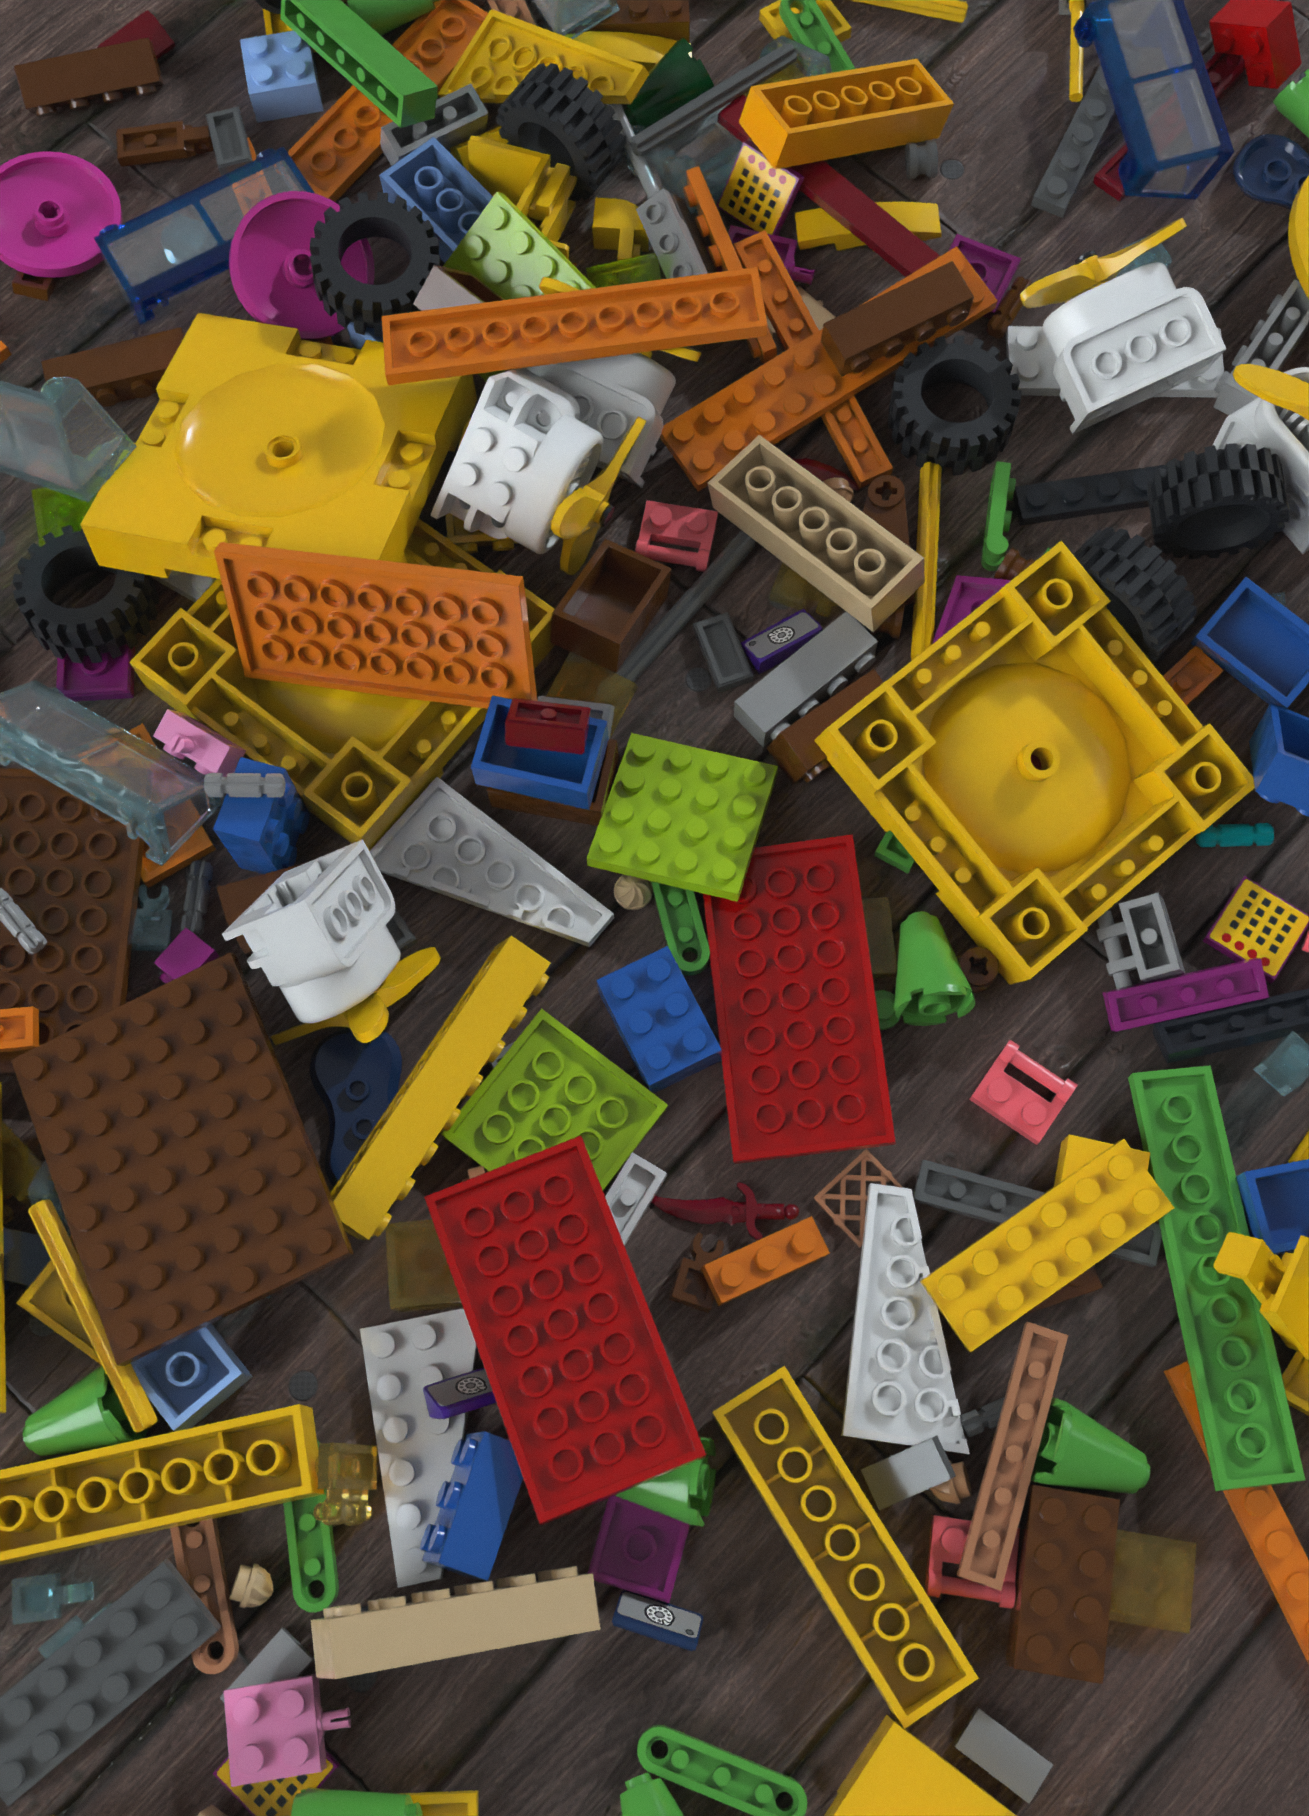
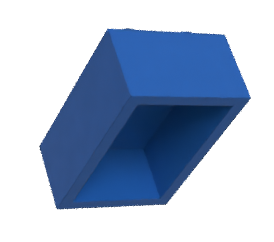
[1191,577,1309,709]
[471,695,609,810]
[1249,703,1309,817]
[213,757,310,874]
[596,946,722,1093]
[1236,1159,1309,1255]
[420,1431,523,1581]

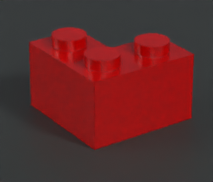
[1209,0,1302,89]

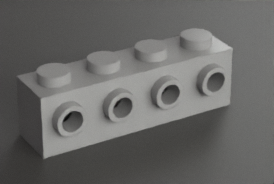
[1213,279,1309,415]

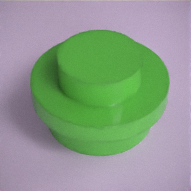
[875,990,901,1030]

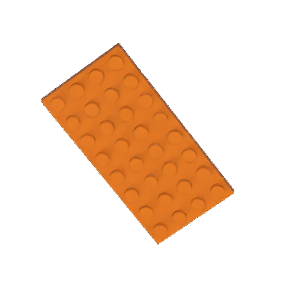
[214,542,537,709]

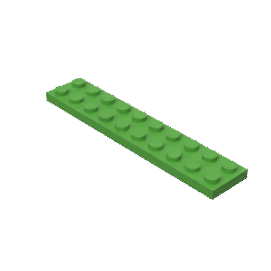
[1128,1065,1305,1492]

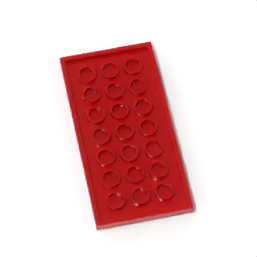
[703,834,896,1164]
[424,1135,707,1525]

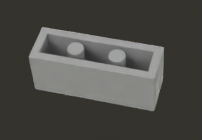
[380,84,488,166]

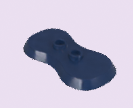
[1233,134,1309,210]
[310,1028,417,1187]

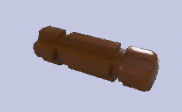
[986,276,1033,339]

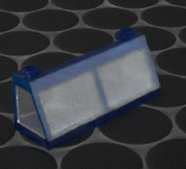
[1073,0,1235,200]
[94,147,314,325]

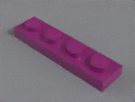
[1103,958,1269,1032]

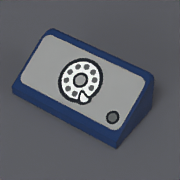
[611,1590,703,1652]

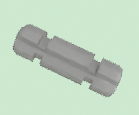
[204,773,286,797]
[0,888,47,955]

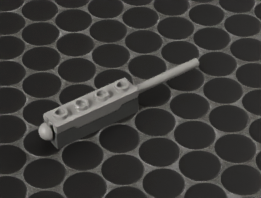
[606,104,717,279]

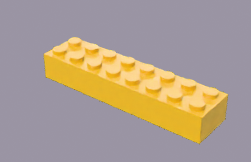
[330,935,551,1240]
[711,1366,979,1729]
[0,1404,325,1565]

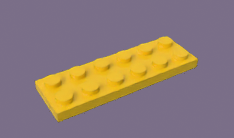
[920,1139,1174,1352]

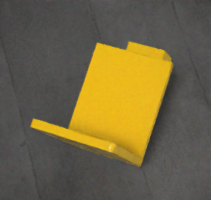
[468,136,577,260]
[1213,1232,1309,1362]

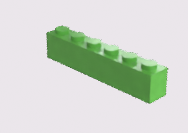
[281,0,438,128]

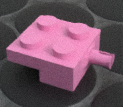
[153,709,246,777]
[223,1674,351,1787]

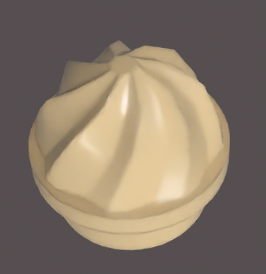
[614,875,653,910]
[229,1563,273,1608]

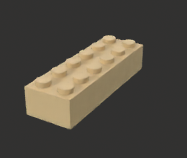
[708,435,925,632]
[311,1566,600,1679]

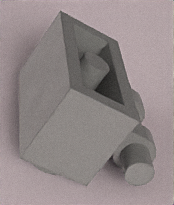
[1096,893,1185,989]

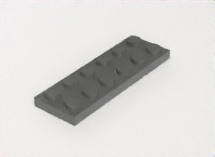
[0,1558,221,1807]

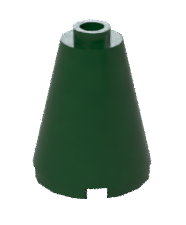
[623,38,715,132]

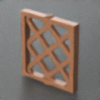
[813,1149,903,1248]

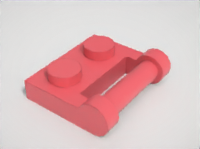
[635,500,718,572]
[969,1040,1078,1145]
[925,1515,1020,1609]

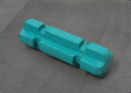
[1195,823,1274,847]

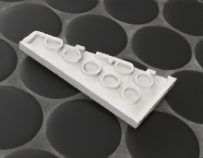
[369,777,614,947]
[841,1183,970,1454]
[360,1308,478,1588]

